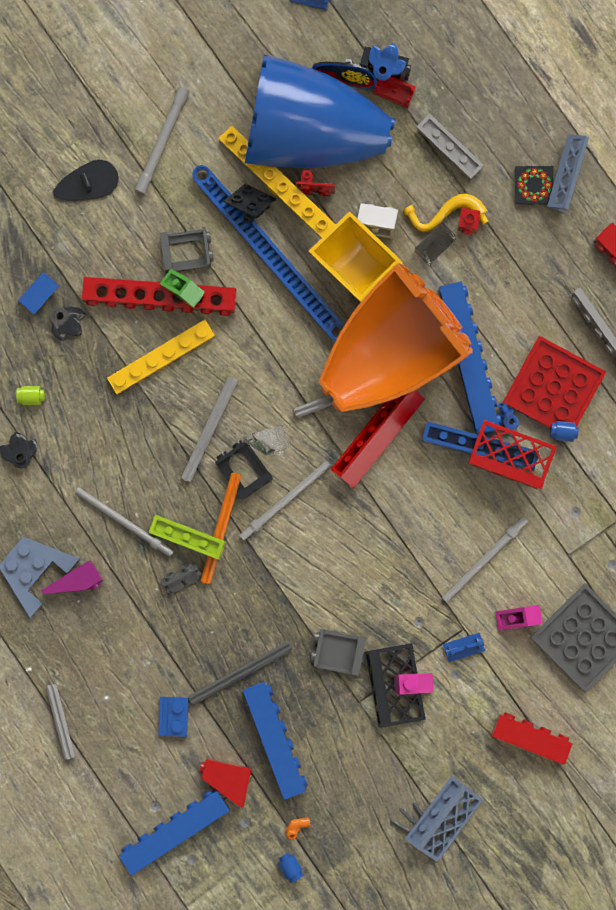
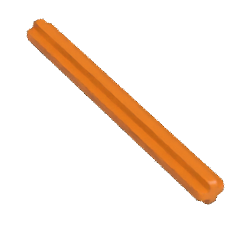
[201,473,241,584]

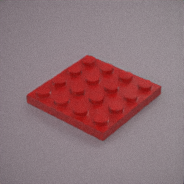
[503,335,606,428]

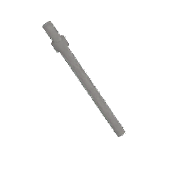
[239,460,331,541]
[75,487,174,557]
[442,517,528,603]

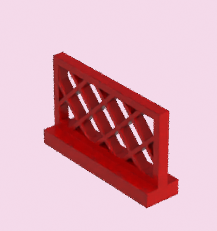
[468,420,557,491]

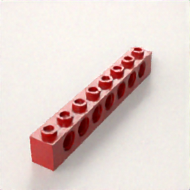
[82,277,237,316]

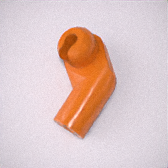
[285,817,311,840]

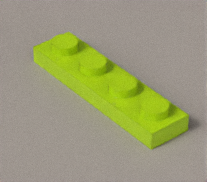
[149,515,226,560]

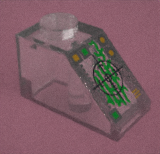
[243,425,291,457]

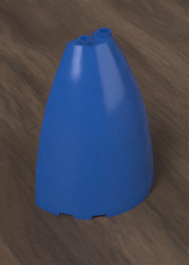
[245,55,395,168]

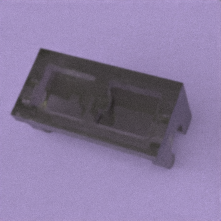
[414,222,456,265]

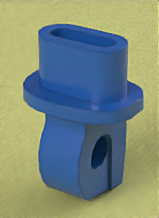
[497,402,519,430]

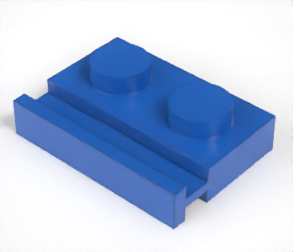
[159,697,189,737]

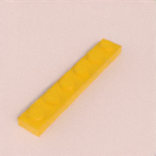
[107,320,215,395]

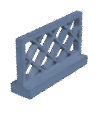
[405,776,484,862]

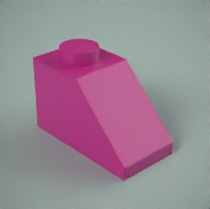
[496,605,542,631]
[394,673,434,695]

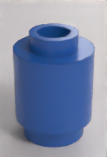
[550,421,579,442]
[277,853,304,883]

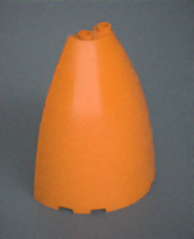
[319,263,473,412]

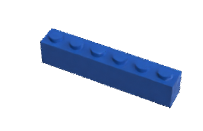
[421,421,539,471]
[243,681,308,800]
[119,789,230,876]

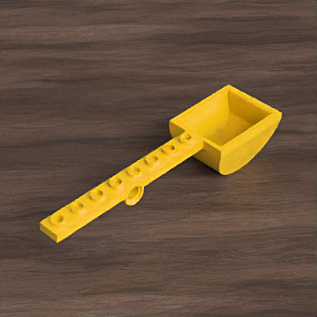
[218,126,404,303]

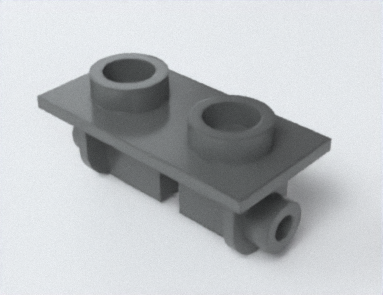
[161,562,202,594]

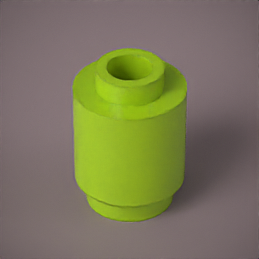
[16,386,45,405]

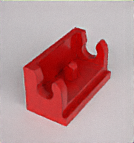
[373,72,416,109]

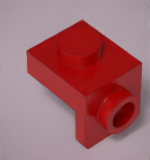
[457,208,480,235]

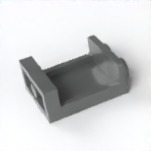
[310,629,366,676]

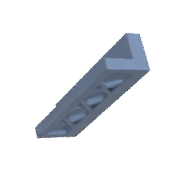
[547,135,589,213]

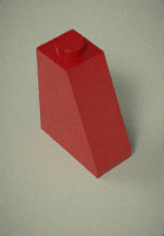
[199,758,252,807]

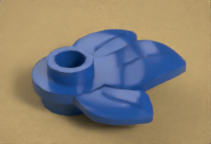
[369,44,406,80]

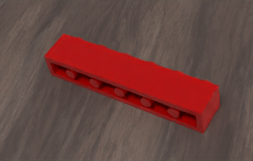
[330,390,425,488]

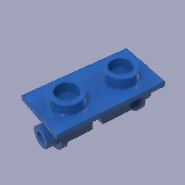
[443,632,485,662]

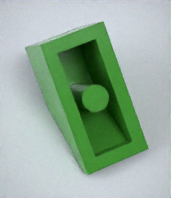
[160,269,205,308]

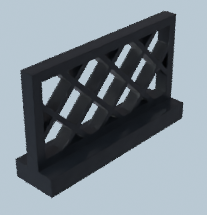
[365,643,426,728]

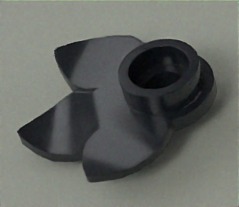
[49,306,85,341]
[0,432,38,469]

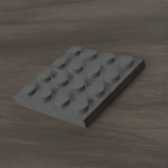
[530,583,616,693]

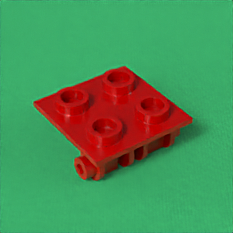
[297,170,335,196]

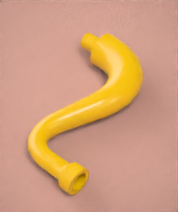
[402,194,489,232]

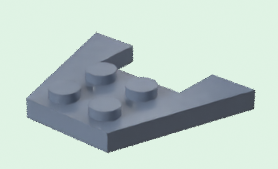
[0,537,80,618]

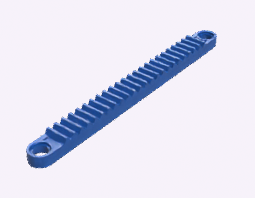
[192,165,344,342]

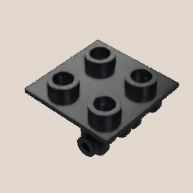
[224,184,276,223]

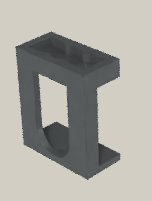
[160,227,214,273]

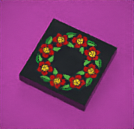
[515,166,554,205]

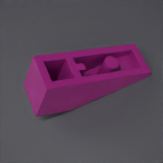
[41,560,103,595]

